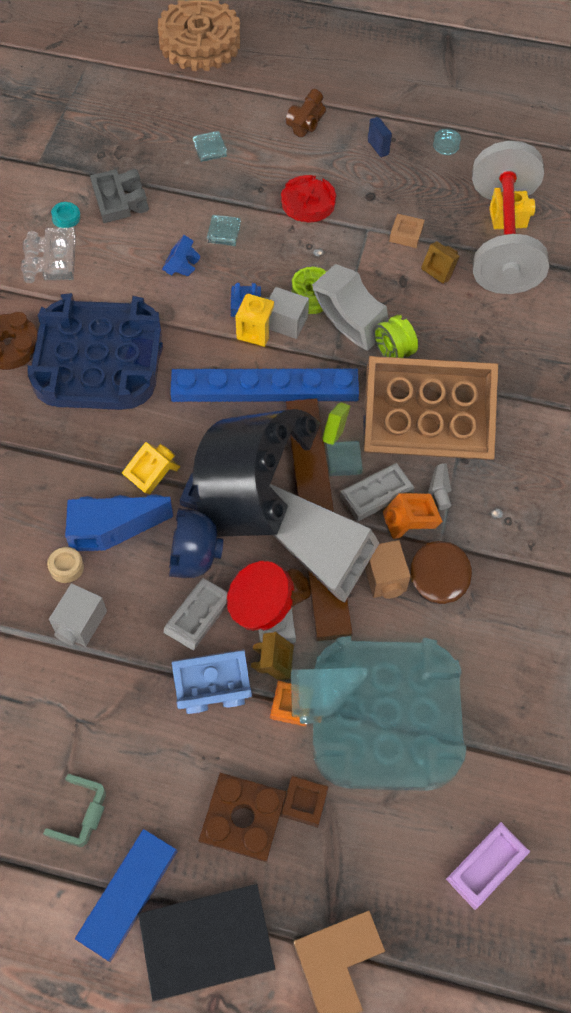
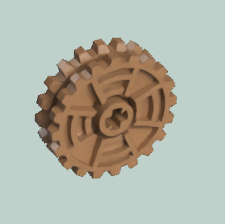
[158,0,240,71]

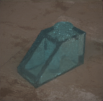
[290,667,367,724]

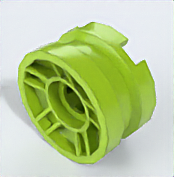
[291,267,327,314]

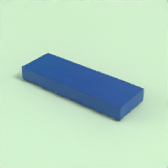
[75,829,177,963]

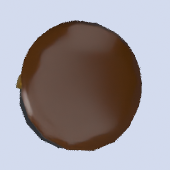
[411,541,472,605]

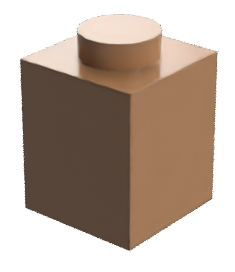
[365,540,411,599]

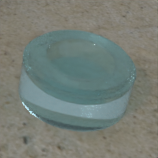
[433,129,461,155]

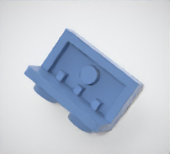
[172,649,252,714]

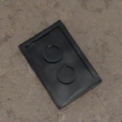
[138,884,276,1002]

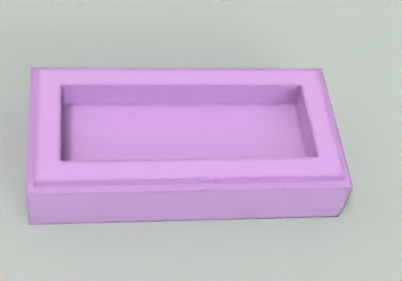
[446,822,530,910]

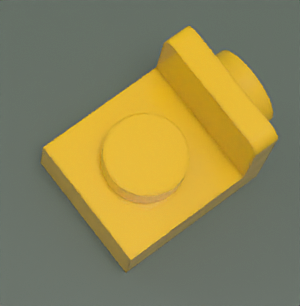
[236,294,274,347]
[122,442,180,495]

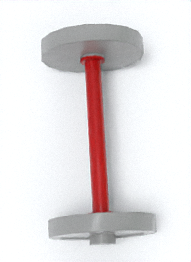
[472,140,550,294]

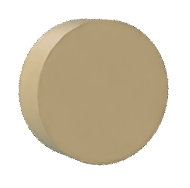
[47,547,84,583]

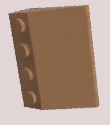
[364,356,498,460]

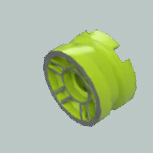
[373,314,418,358]

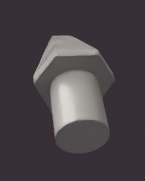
[427,463,452,510]

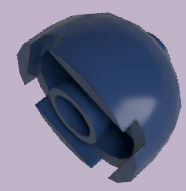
[169,508,224,578]

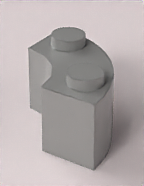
[312,264,389,351]

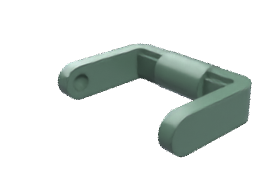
[43,774,106,847]

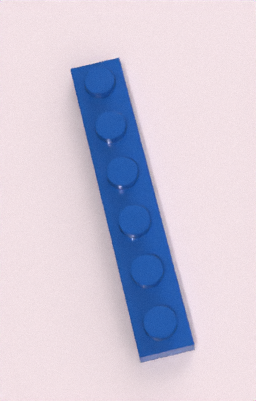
[170,369,359,402]

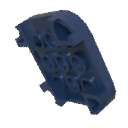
[27,293,162,410]

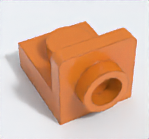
[383,493,443,539]

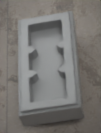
[340,463,415,522]
[163,578,228,651]

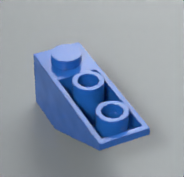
[65,494,173,551]

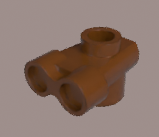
[286,89,326,137]

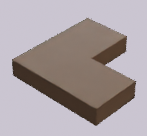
[293,911,385,1013]

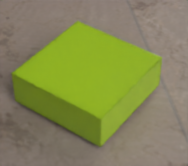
[322,402,351,445]

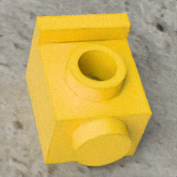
[489,188,535,229]

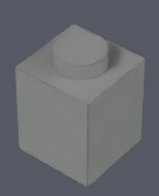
[265,287,309,339]
[49,583,107,647]

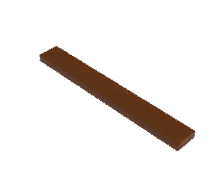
[286,399,353,642]

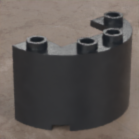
[193,409,321,537]

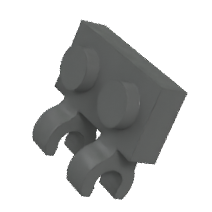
[90,169,149,223]

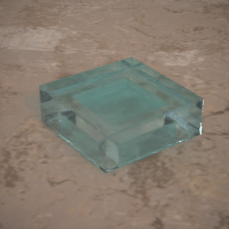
[193,131,227,162]
[207,215,241,246]
[326,441,363,476]

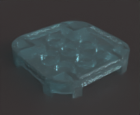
[313,636,467,791]

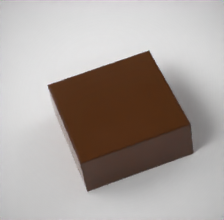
[281,776,329,828]

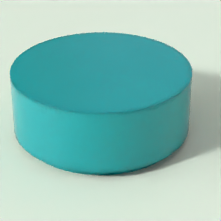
[51,202,80,229]

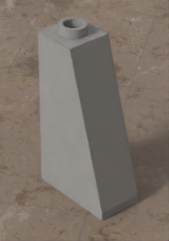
[270,484,379,603]

